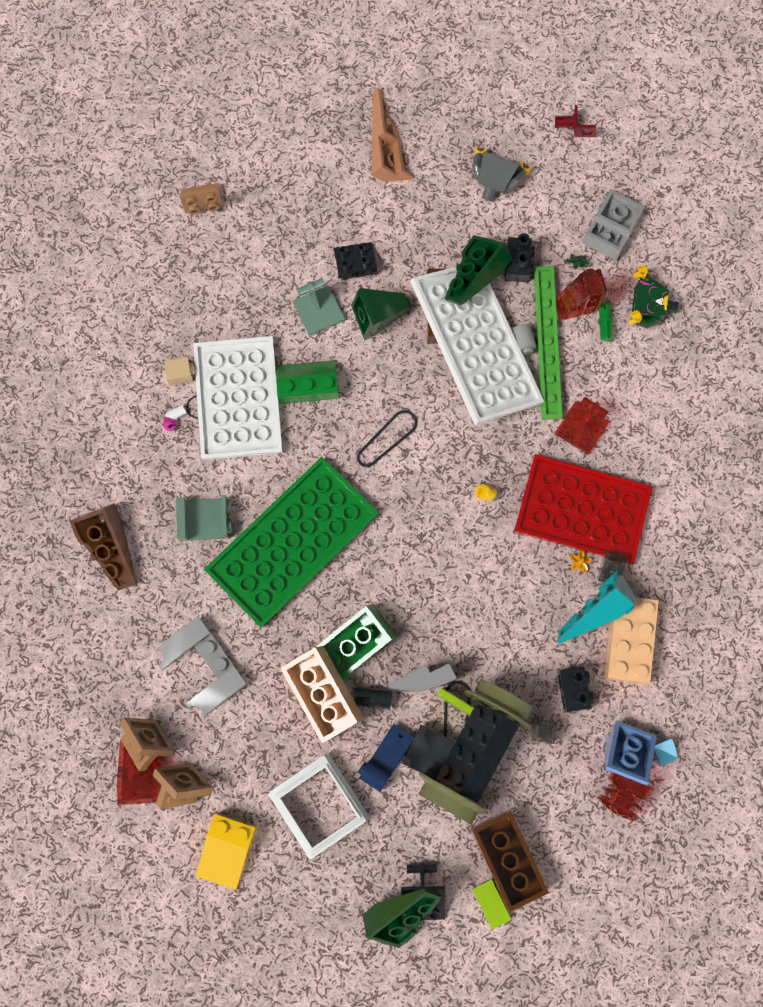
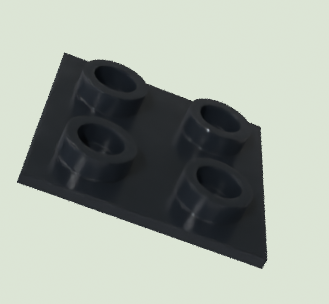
[333,242,377,280]

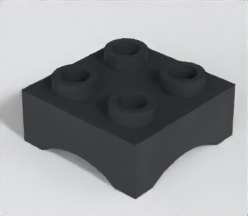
[402,725,455,783]

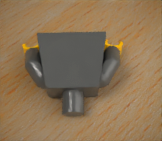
[472,146,532,202]

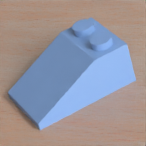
[605,720,657,785]

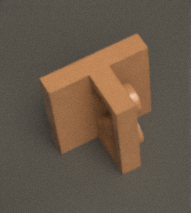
[119,717,174,771]
[153,764,213,809]

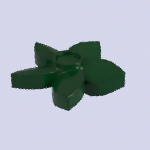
[565,253,589,269]

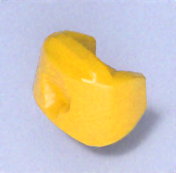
[475,484,497,502]

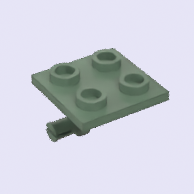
[293,278,345,336]

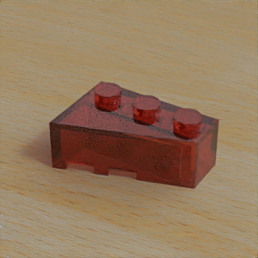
[556,268,607,321]

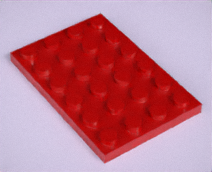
[514,454,653,565]

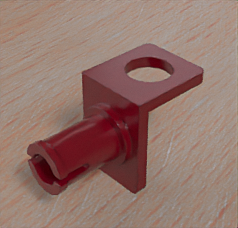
[555,105,597,137]

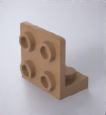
[179,183,223,215]

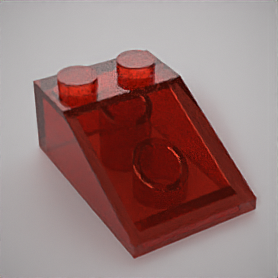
[117,740,164,805]

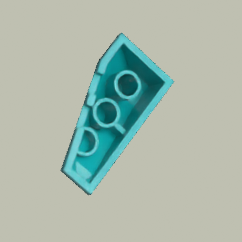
[557,570,635,643]

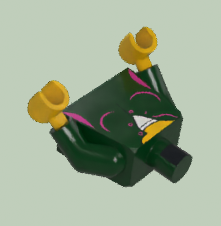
[628,265,679,329]

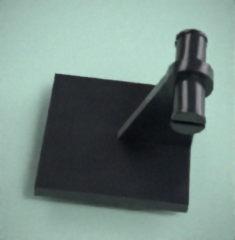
[401,862,445,920]

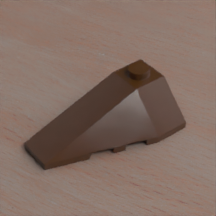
[69,503,137,590]

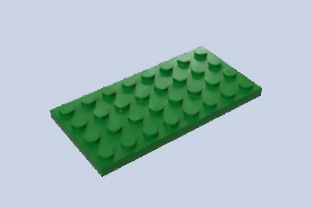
[204,456,379,629]

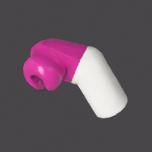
[163,405,187,431]

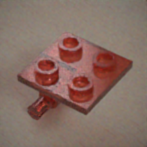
[554,397,609,455]

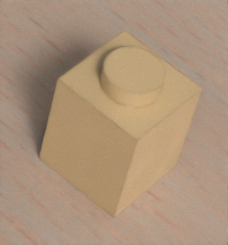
[164,357,195,386]

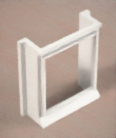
[268,753,370,859]

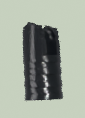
[354,687,392,709]

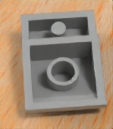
[582,189,645,260]
[388,663,457,693]

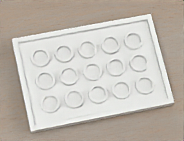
[193,336,283,461]

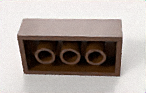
[470,810,549,912]

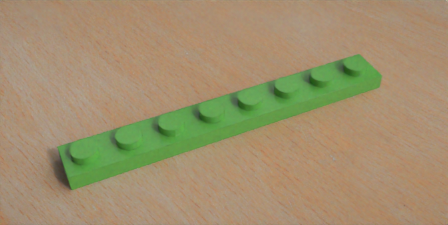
[534,266,563,420]

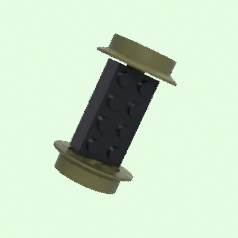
[418,679,533,825]

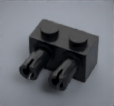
[505,233,535,282]
[557,666,594,713]

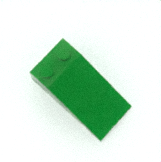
[316,604,398,680]

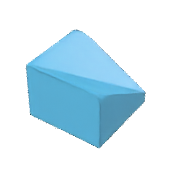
[654,738,678,766]

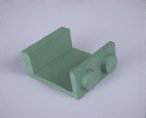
[176,495,232,541]

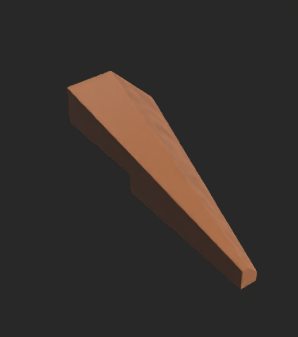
[371,88,414,182]

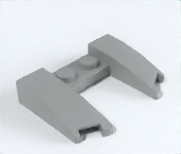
[157,616,248,716]

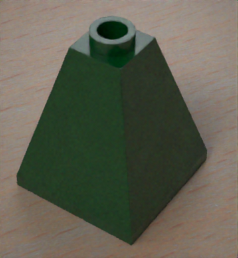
[351,288,411,341]

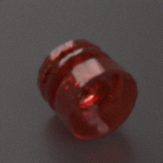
[597,772,654,822]

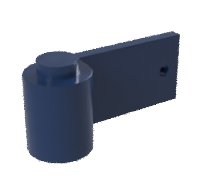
[357,723,414,792]

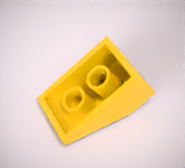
[196,813,257,890]

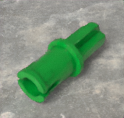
[597,301,613,341]

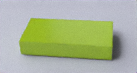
[436,688,474,716]
[472,879,511,930]

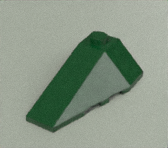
[445,235,512,306]
[362,888,441,948]

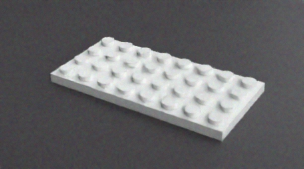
[410,267,544,425]

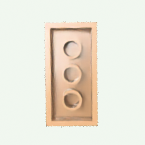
[604,597,659,685]
[281,646,364,743]

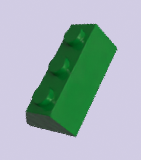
[276,360,339,404]

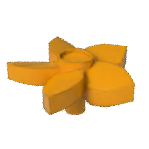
[569,550,593,573]

